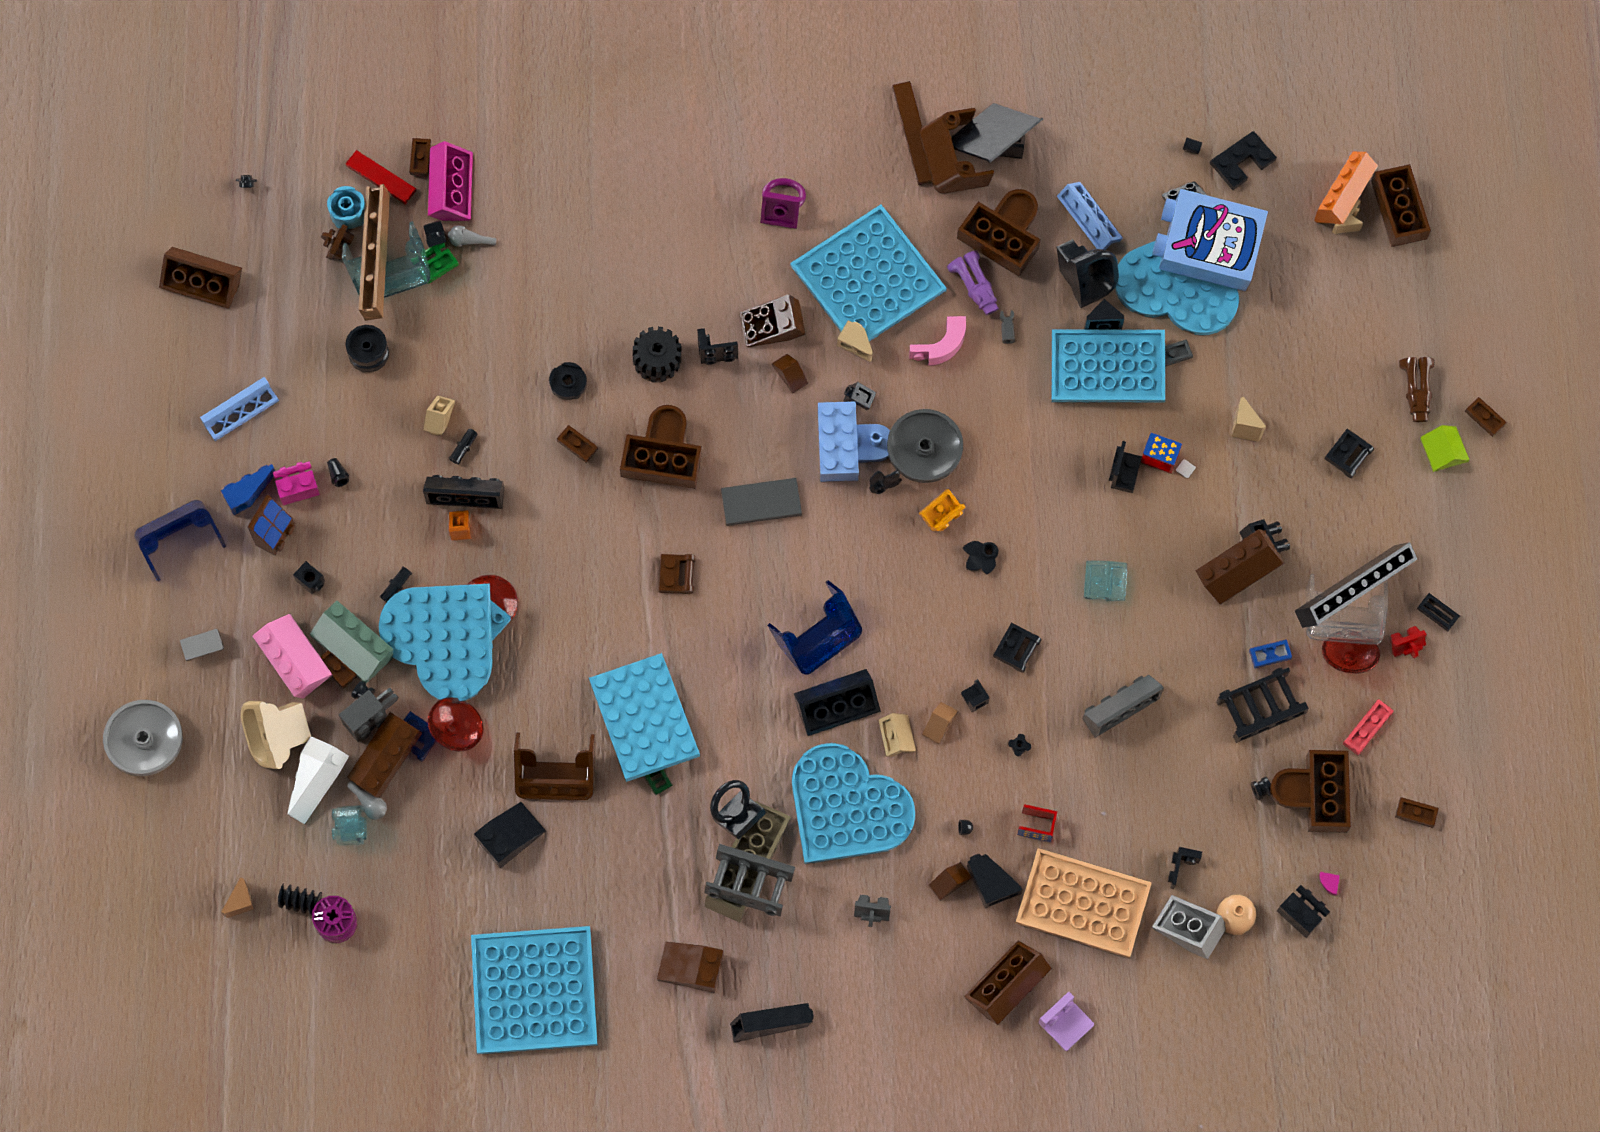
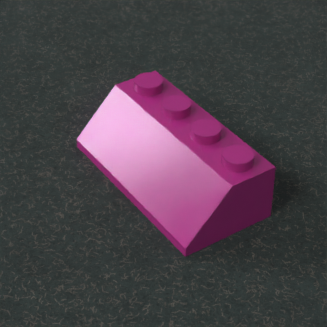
[428,141,473,221]

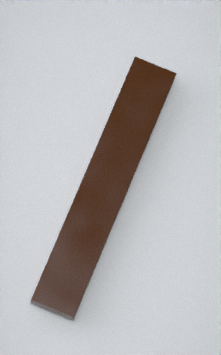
[892,81,932,185]

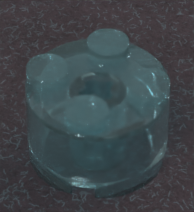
[332,805,367,846]

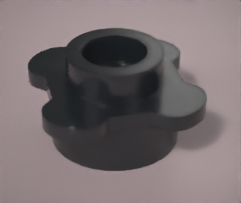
[236,175,257,188]
[1008,734,1031,757]

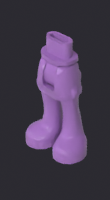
[947,251,999,316]

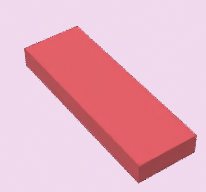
[1343,699,1394,755]

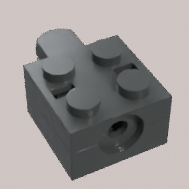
[338,688,399,742]

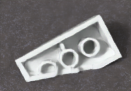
[287,737,349,824]

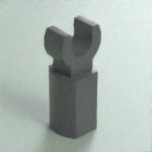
[1000,310,1015,344]

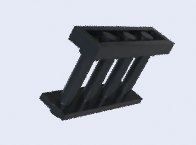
[1216,667,1309,743]

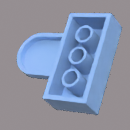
[818,402,890,482]

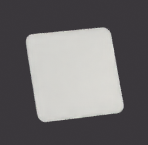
[1176,459,1196,478]

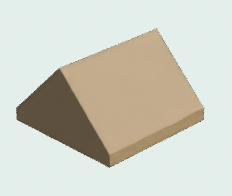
[1232,397,1266,442]

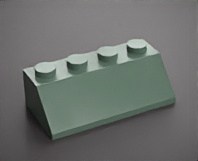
[310,601,393,684]

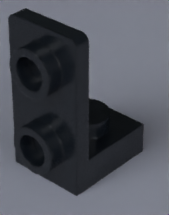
[1168,847,1202,889]

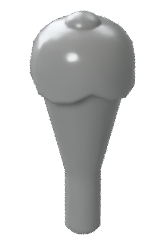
[448,225,496,247]
[347,781,387,820]

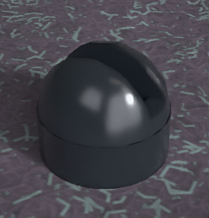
[958,819,973,835]

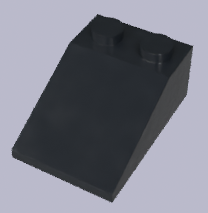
[474,802,546,869]

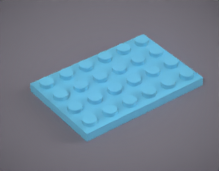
[1052,329,1165,403]
[589,653,700,782]

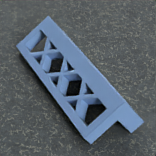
[1057,182,1123,250]
[200,377,279,441]

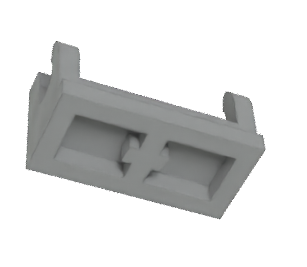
[180,629,224,661]

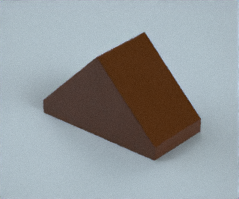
[772,354,808,394]
[929,862,972,901]

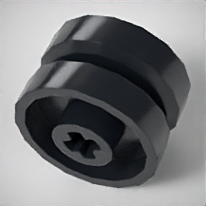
[345,324,389,373]

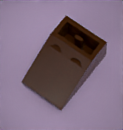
[740,294,806,347]

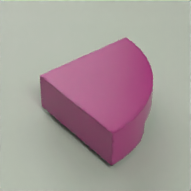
[1319,872,1340,896]

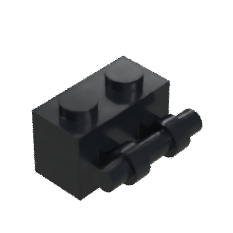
[1277,885,1330,938]

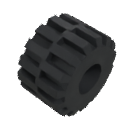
[633,326,682,382]

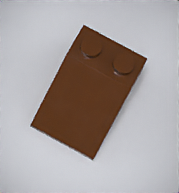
[657,941,724,993]

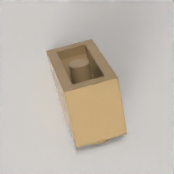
[837,320,873,362]
[424,396,455,435]

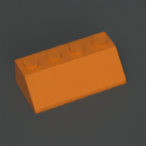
[1314,151,1378,224]

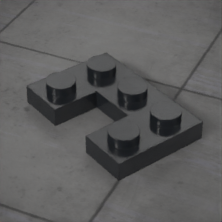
[1210,130,1277,190]

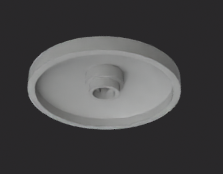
[103,700,183,776]

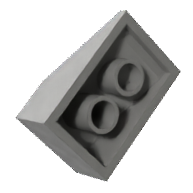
[1152,895,1226,959]

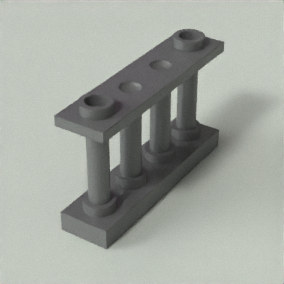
[704,844,795,916]

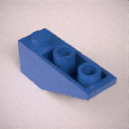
[221,464,275,515]

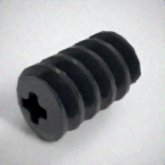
[278,883,322,916]

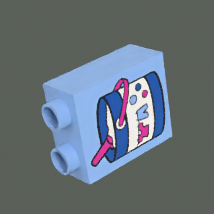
[1152,189,1268,291]

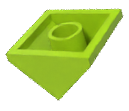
[1420,425,1469,472]

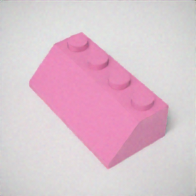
[252,614,333,699]

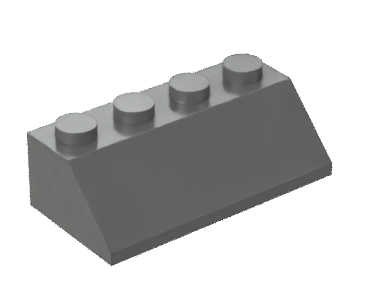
[1082,675,1164,738]

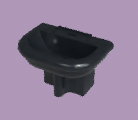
[1057,239,1119,308]

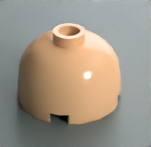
[1216,895,1256,935]

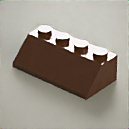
[159,247,242,309]
[1195,529,1285,605]
[347,712,422,798]
[964,940,1052,1025]

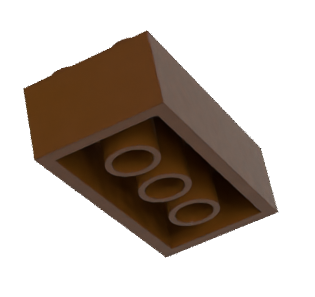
[1371,164,1431,247]

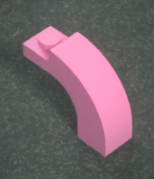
[909,316,966,366]

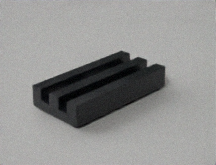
[1417,593,1460,632]

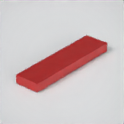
[346,150,416,205]

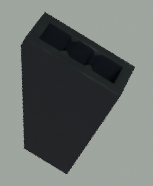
[967,854,1023,908]

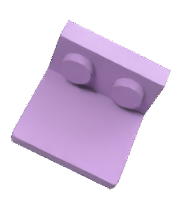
[1038,992,1094,1051]

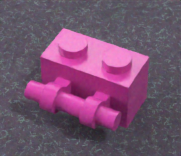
[273,461,320,506]

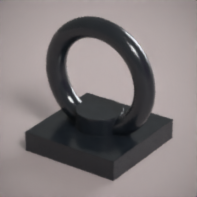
[710,780,766,840]

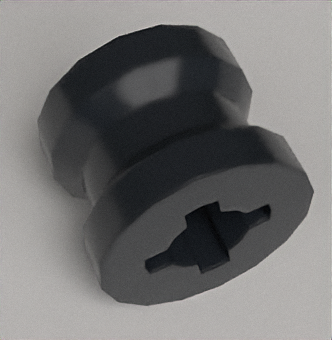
[351,681,375,699]
[1251,777,1271,800]

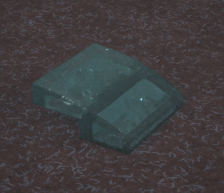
[1084,561,1128,601]

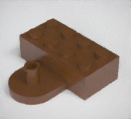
[957,189,1041,277]
[620,405,702,489]
[1270,750,1351,833]

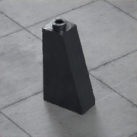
[730,1003,814,1043]

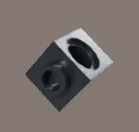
[293,561,325,595]

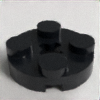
[549,362,587,400]

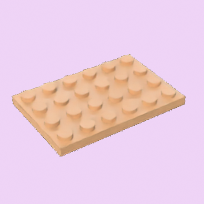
[1015,848,1151,958]

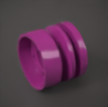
[312,896,357,943]

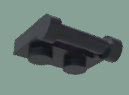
[1324,428,1374,478]
[993,622,1042,673]

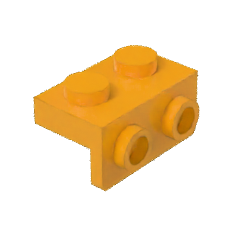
[919,489,966,532]

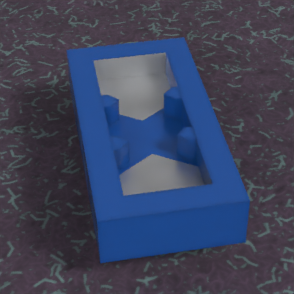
[1249,639,1292,669]

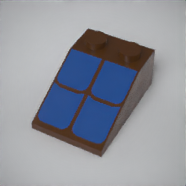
[248,495,295,556]

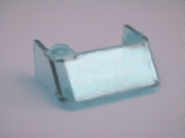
[342,221,430,298]

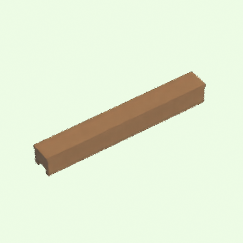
[359,184,390,321]

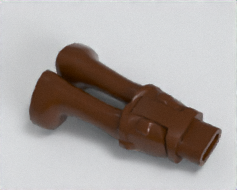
[1399,357,1435,422]

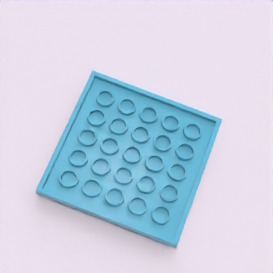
[790,204,947,342]
[471,926,598,1055]

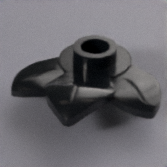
[869,470,902,494]
[963,541,999,575]

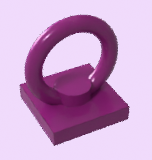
[760,178,806,229]

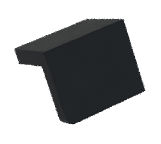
[961,679,990,712]

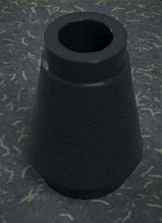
[327,458,349,487]

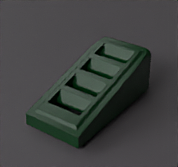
[643,769,673,796]

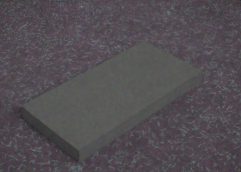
[721,478,802,526]

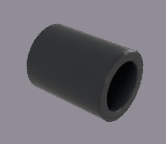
[1183,137,1203,154]

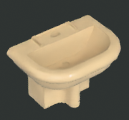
[241,701,311,769]

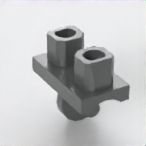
[854,895,891,927]

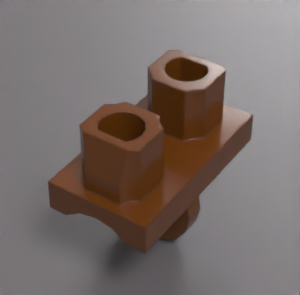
[321,224,355,260]

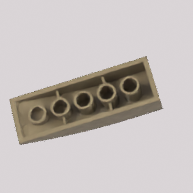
[704,801,791,923]

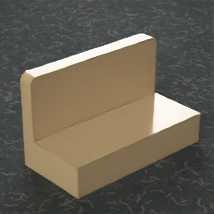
[879,713,916,757]

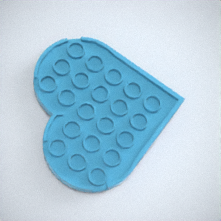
[1115,241,1239,335]
[379,584,492,702]
[792,743,915,864]

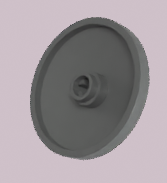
[887,409,963,483]

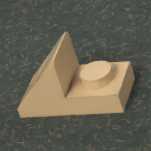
[1332,199,1363,234]

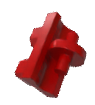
[1391,626,1427,658]

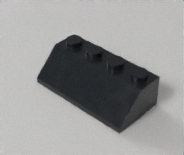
[423,475,504,509]
[793,669,881,736]

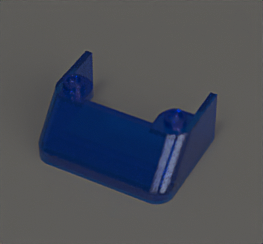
[134,500,226,582]
[767,580,862,675]

